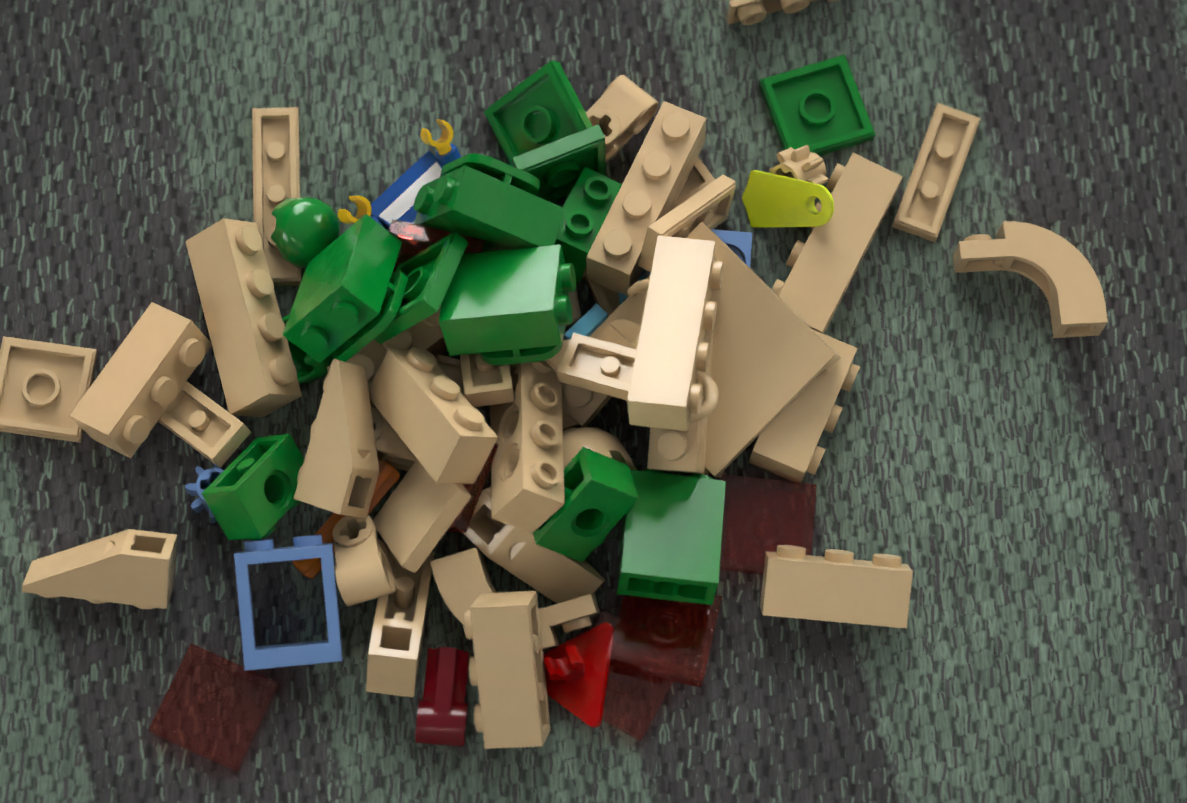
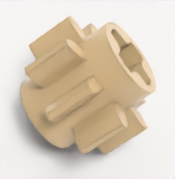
[769,145,828,198]

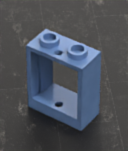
[234,534,343,671]

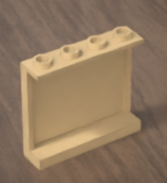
[589,222,841,478]

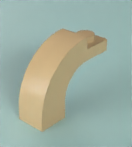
[952,221,1108,338]
[430,547,600,649]

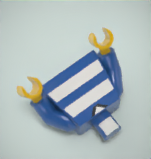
[338,119,473,261]

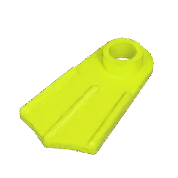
[742,170,834,228]

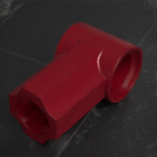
[415,647,469,747]

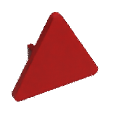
[543,622,615,728]

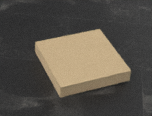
[0,336,98,443]
[373,459,471,573]

